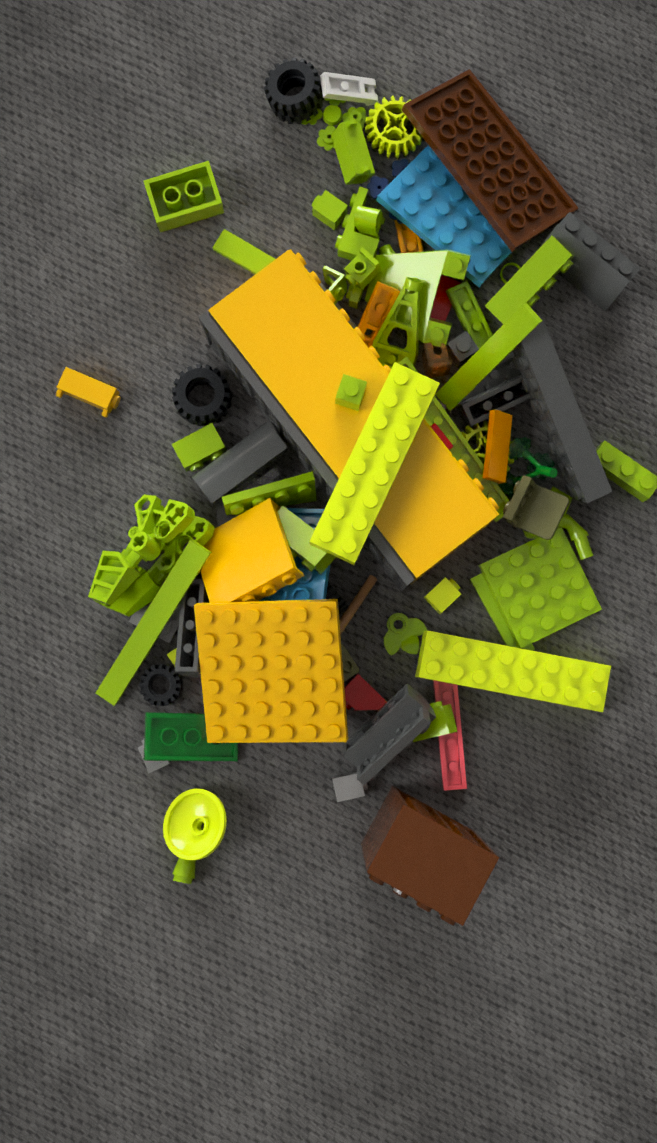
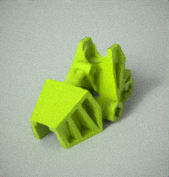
[88,494,214,617]

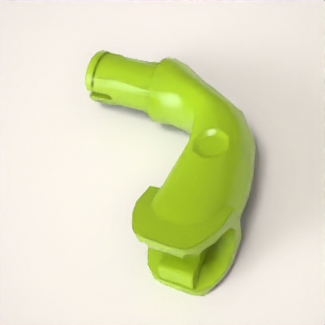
[523,514,594,560]

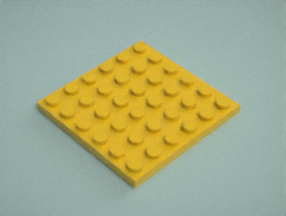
[194,599,348,743]

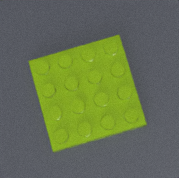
[479,528,602,648]

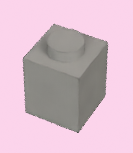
[332,772,368,802]

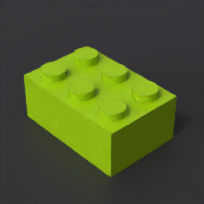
[143,161,224,233]

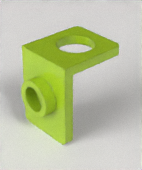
[322,266,348,305]

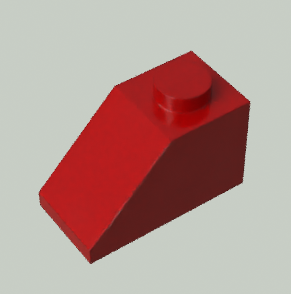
[344,674,387,710]

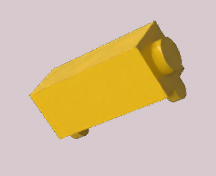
[56,367,121,418]

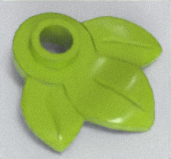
[384,613,427,656]

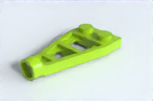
[372,277,424,368]

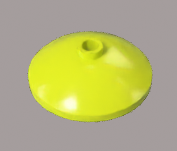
[163,789,227,861]

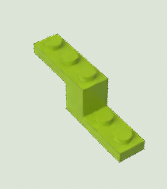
[335,187,379,309]

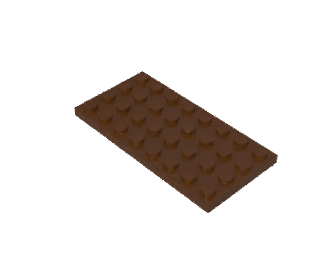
[401,69,578,252]

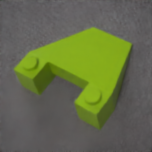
[365,250,471,348]

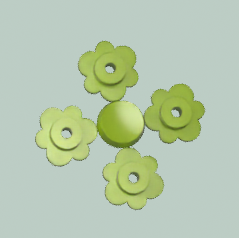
[301,98,367,151]

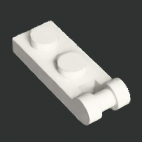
[320,72,379,106]

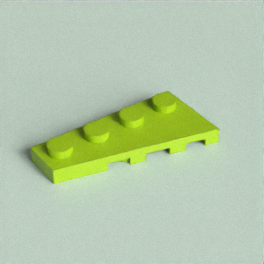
[222,472,316,515]

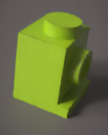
[344,248,381,290]

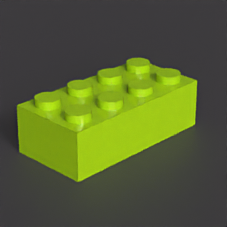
[485,236,574,324]

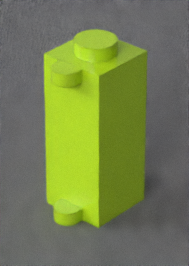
[331,119,375,185]

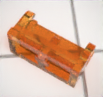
[421,342,452,378]

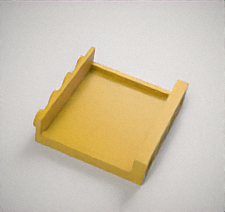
[200,498,304,603]

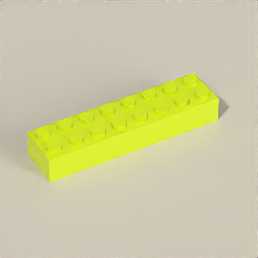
[309,362,440,565]
[415,631,611,712]

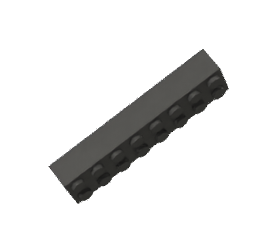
[512,316,612,504]

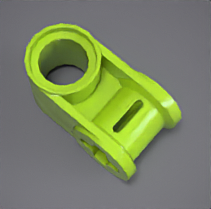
[354,205,385,239]

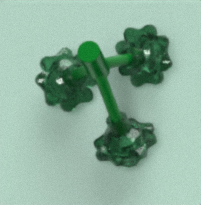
[498,437,558,498]

